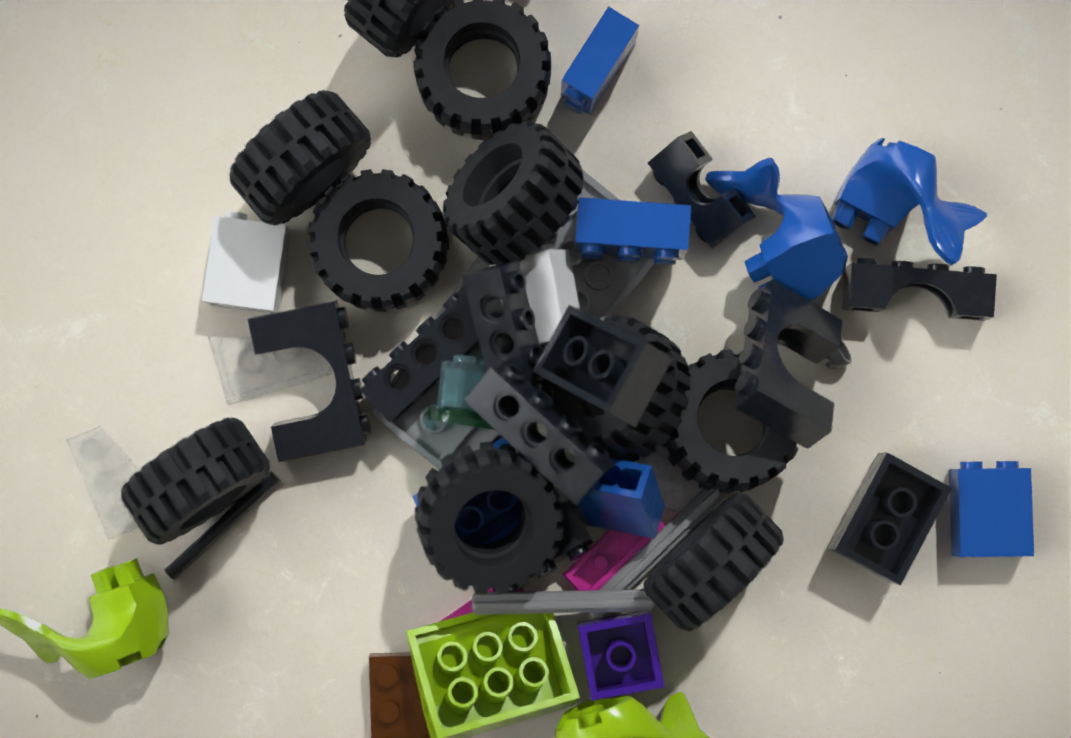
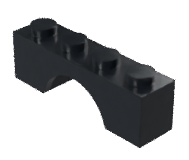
[842,258,997,321]

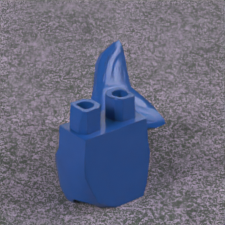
[832,138,987,266]
[705,158,848,301]

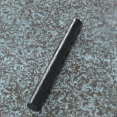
[164,471,281,580]

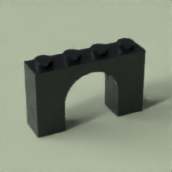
[735,279,843,449]
[247,300,372,462]

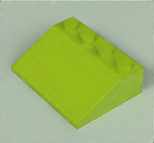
[406,613,580,738]

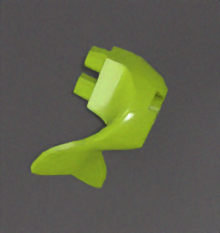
[0,558,169,679]
[555,692,710,738]

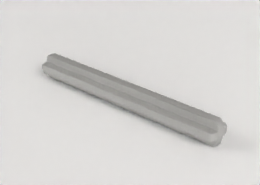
[589,489,724,619]
[472,589,654,615]

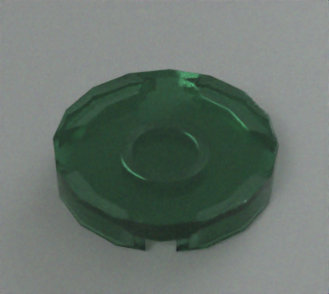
[426,405,495,430]

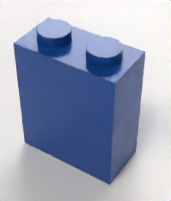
[561,6,640,115]
[578,458,665,539]
[949,461,1034,557]

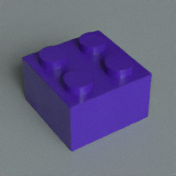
[577,611,665,701]

